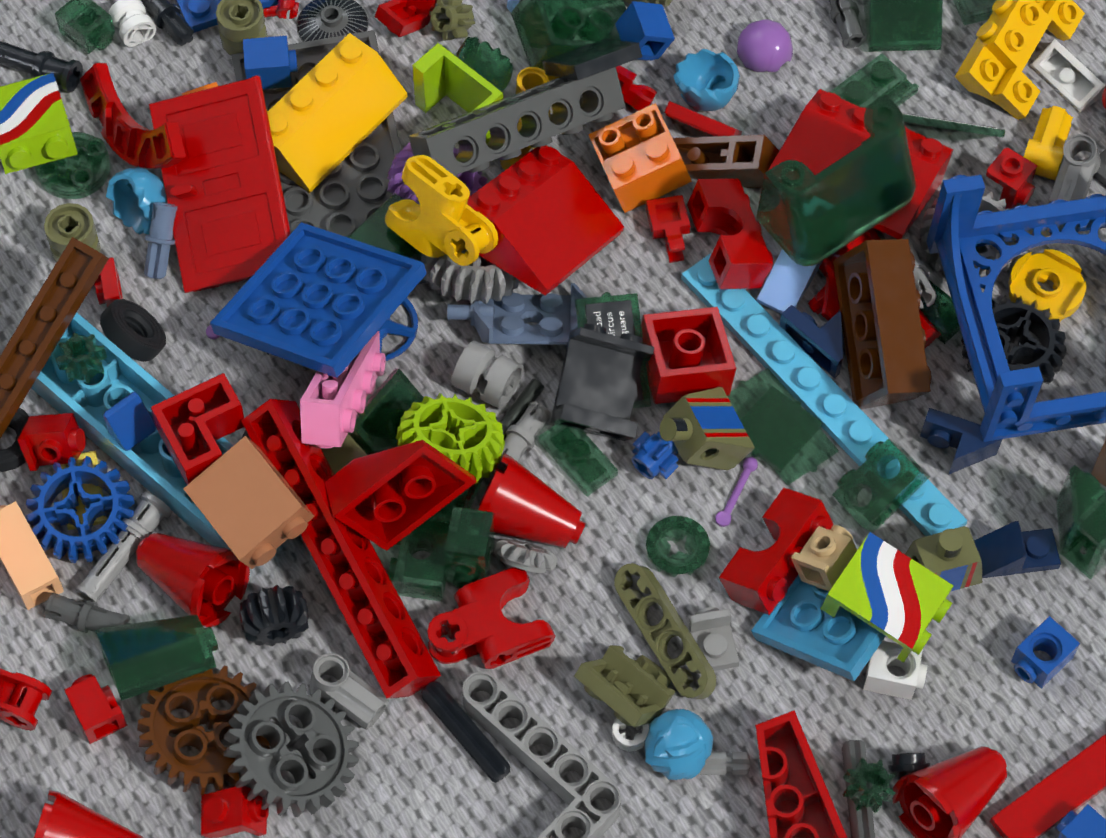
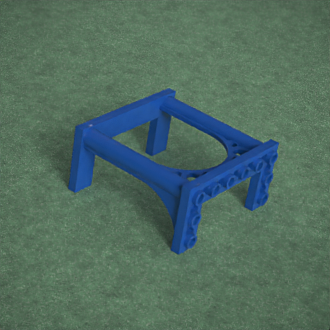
[926,175,1106,442]

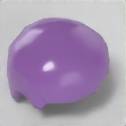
[737,19,793,72]

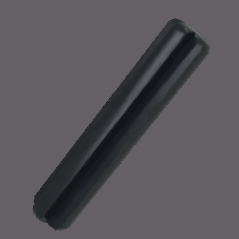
[421,681,510,783]

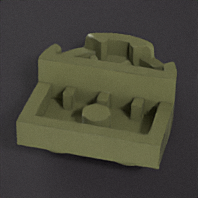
[574,645,675,727]

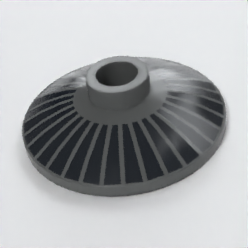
[297,0,368,42]

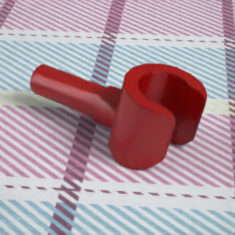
[263,0,299,19]

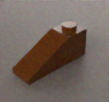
[673,134,779,188]

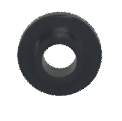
[888,752,930,780]

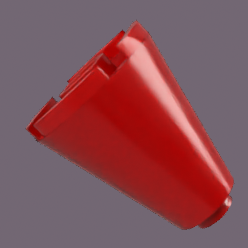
[470,453,586,548]
[136,533,250,628]
[892,746,1007,838]
[34,789,143,838]

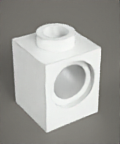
[863,641,928,700]

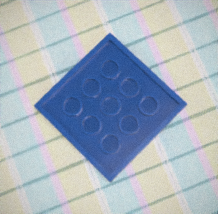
[210,222,427,378]

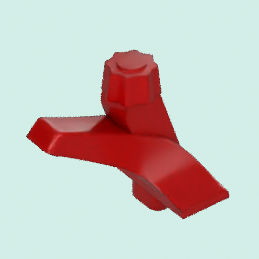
[808,256,840,321]

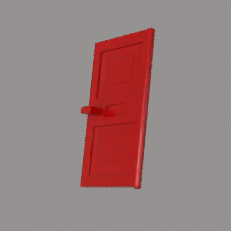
[149,75,291,293]

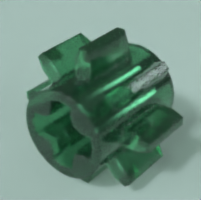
[56,333,107,383]
[842,758,896,813]

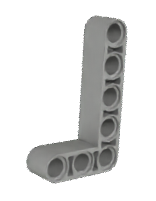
[462,671,621,838]

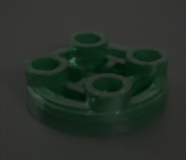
[35,132,111,199]

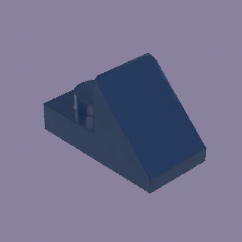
[779,305,843,379]
[920,408,1003,475]
[974,521,1061,578]

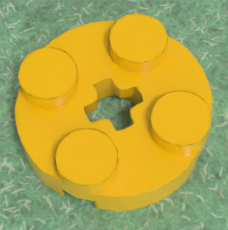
[1008,249,1086,322]

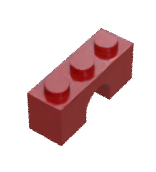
[687,179,773,289]
[719,487,834,615]

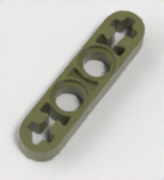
[614,563,716,699]

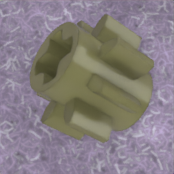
[429,0,475,41]

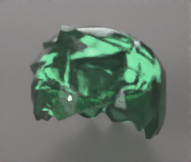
[455,36,513,92]

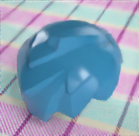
[674,49,740,111]
[106,167,167,234]
[644,709,713,780]

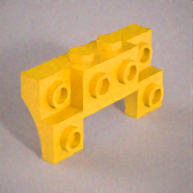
[955,0,1085,120]

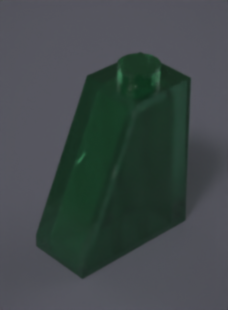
[95,615,219,701]

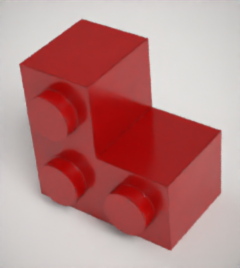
[151,373,244,485]

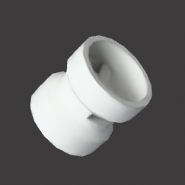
[108,0,157,47]

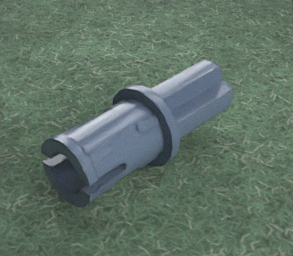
[144,202,178,279]

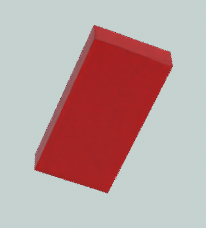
[664,101,742,136]

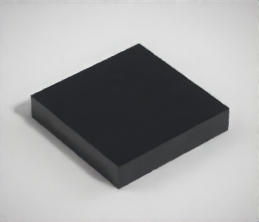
[542,38,642,81]

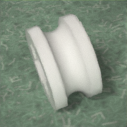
[612,718,649,752]

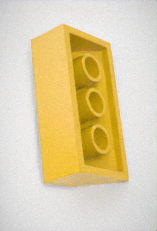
[267,33,408,193]

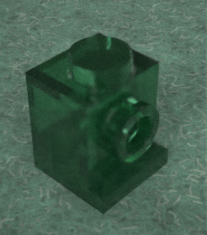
[55,0,115,54]

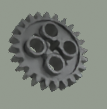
[223,681,359,817]

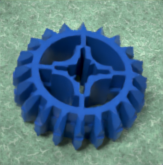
[26,456,135,564]

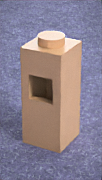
[0,501,64,610]

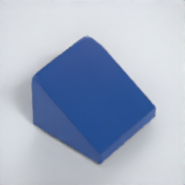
[103,392,156,451]

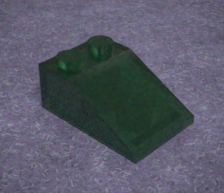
[511,0,626,70]

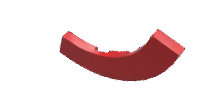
[80,63,186,169]

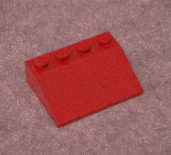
[765,89,954,239]
[467,145,624,296]

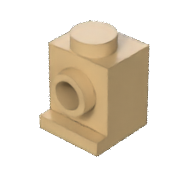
[791,525,857,592]

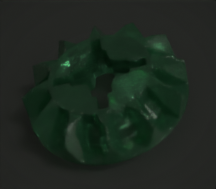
[646,516,710,577]

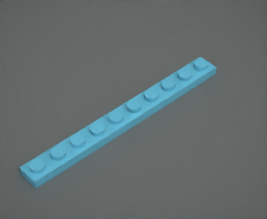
[681,253,968,536]

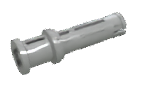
[75,491,172,604]

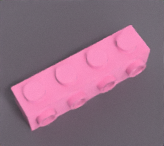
[300,331,386,448]

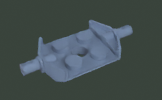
[447,283,590,345]

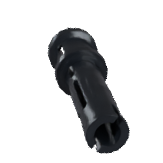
[0,41,83,92]

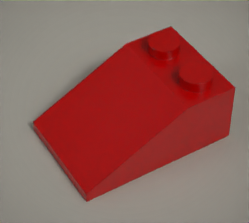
[324,440,476,551]

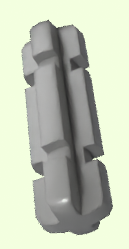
[698,751,750,775]

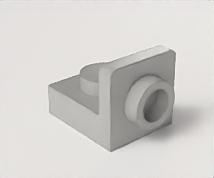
[688,607,739,671]

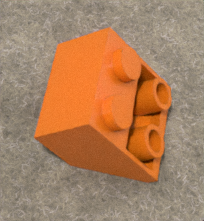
[588,103,692,213]

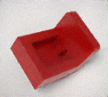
[374,0,437,38]
[986,148,1037,209]
[201,786,269,838]

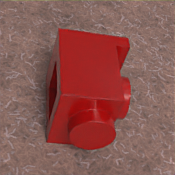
[17,413,86,471]
[64,674,128,744]

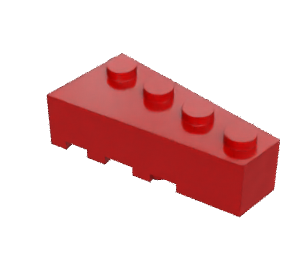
[755,710,847,838]

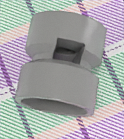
[451,341,523,409]

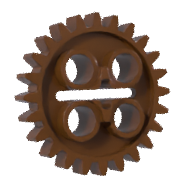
[137,663,271,795]

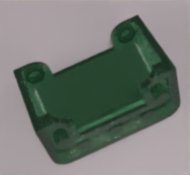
[756,94,916,266]

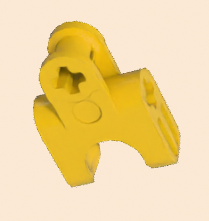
[385,155,498,266]

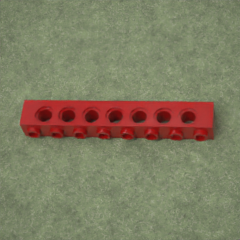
[241,399,441,699]

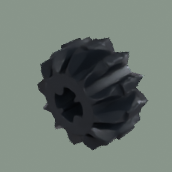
[239,585,309,646]

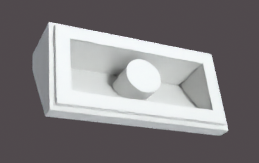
[1030,39,1106,112]

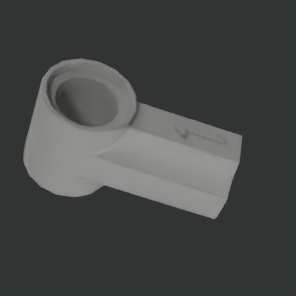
[1049,134,1101,203]
[309,653,389,730]

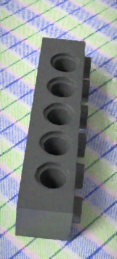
[408,67,626,178]

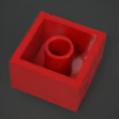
[639,307,737,404]

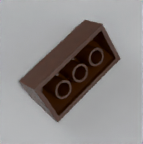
[833,239,932,409]

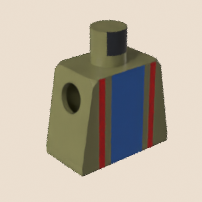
[659,387,755,470]
[905,526,983,592]

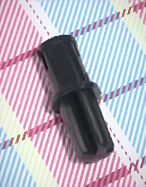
[141,0,194,46]

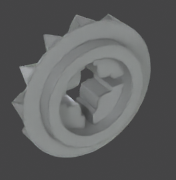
[494,538,558,573]

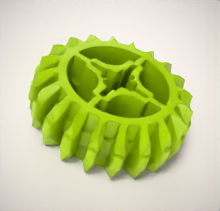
[396,393,505,484]

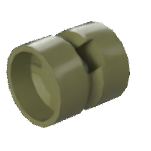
[216,0,267,55]
[44,203,101,263]

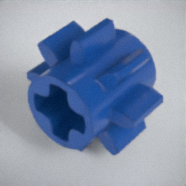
[631,431,679,479]

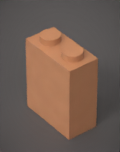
[183,436,315,569]

